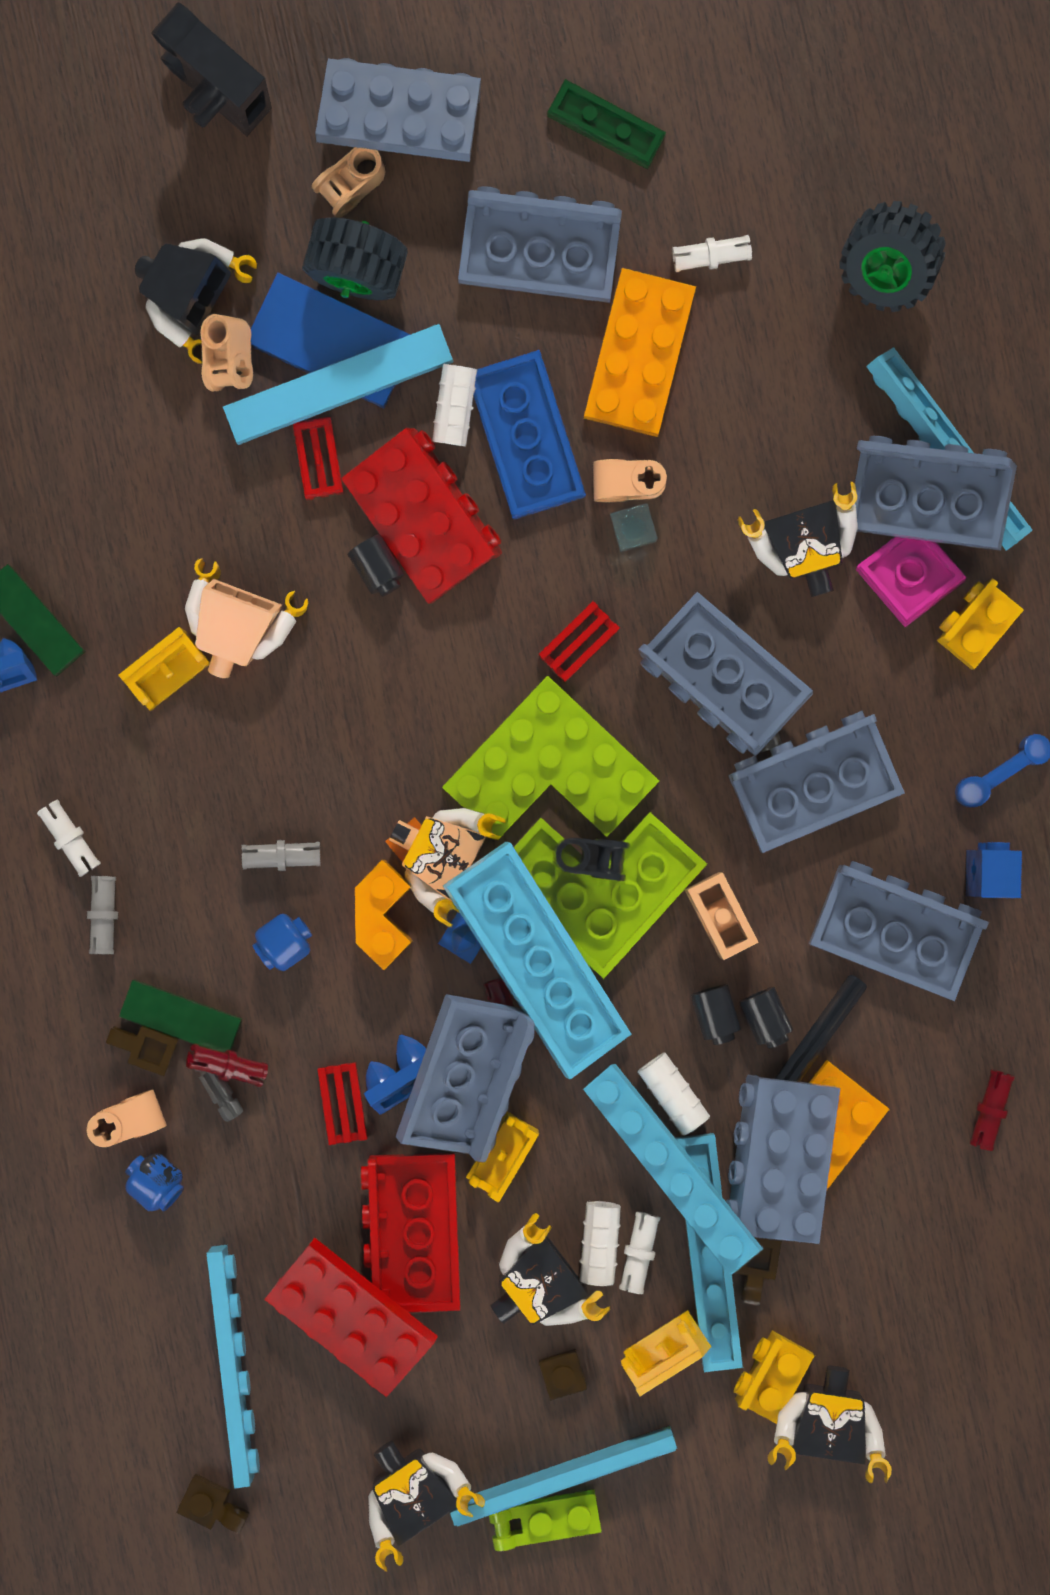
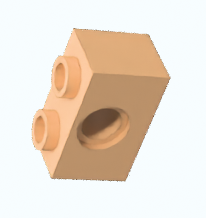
[685,872,758,960]

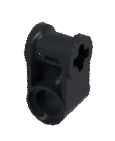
[553,838,630,881]

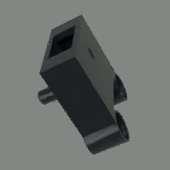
[151,2,272,137]

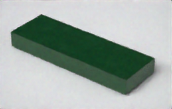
[547,79,666,170]
[0,564,86,677]
[119,979,242,1052]

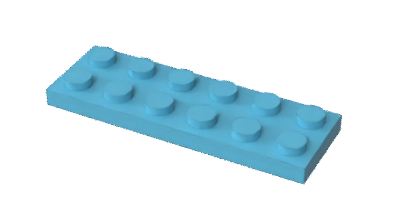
[443,842,631,1079]

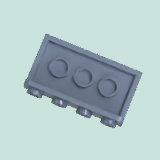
[315,58,481,162]
[458,186,622,303]
[855,436,1017,551]
[638,592,813,757]
[728,711,905,853]
[808,861,989,1001]
[396,994,535,1162]
[726,1075,840,1244]

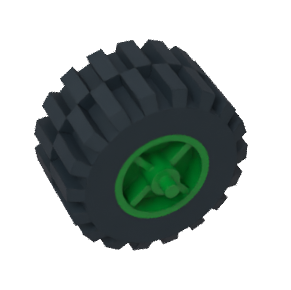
[839,201,946,312]
[302,217,408,300]

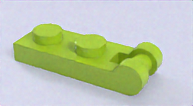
[489,1489,601,1551]

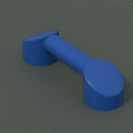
[955,734,1050,808]

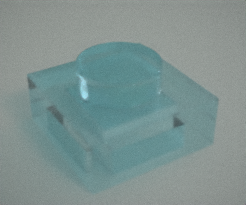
[610,503,658,552]

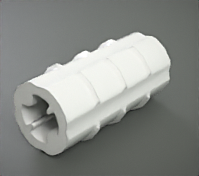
[432,364,477,447]
[638,1053,710,1136]
[579,1201,621,1286]

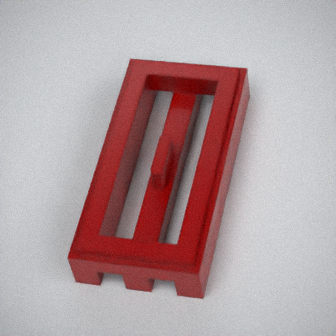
[293,417,344,500]
[538,601,620,682]
[317,1062,368,1145]

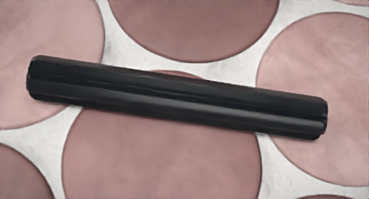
[775,975,867,1082]

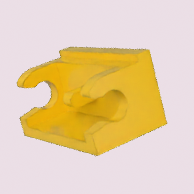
[119,627,210,711]
[466,1111,539,1202]
[621,1310,711,1396]

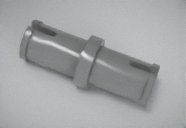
[242,840,321,871]
[87,876,118,954]

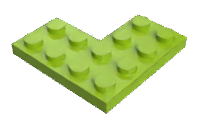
[442,676,659,838]
[514,812,707,979]

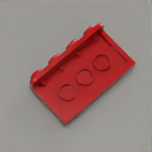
[341,428,502,604]
[361,1152,461,1313]
[264,1237,438,1397]

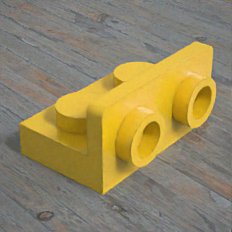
[937,578,1024,670]
[734,1330,814,1424]

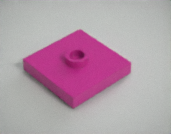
[856,537,966,627]

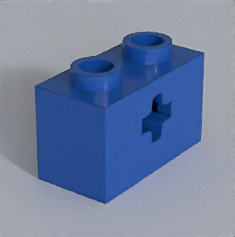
[966,842,1022,898]

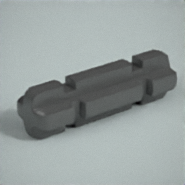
[194,1069,243,1122]

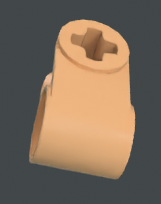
[312,147,385,218]
[200,314,253,392]
[593,459,667,502]
[87,1089,167,1147]

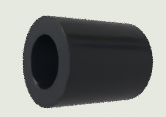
[347,535,404,597]
[690,984,741,1045]
[739,987,793,1049]

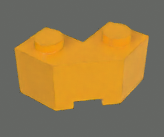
[355,860,413,970]

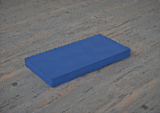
[251,273,410,409]
[473,350,586,520]

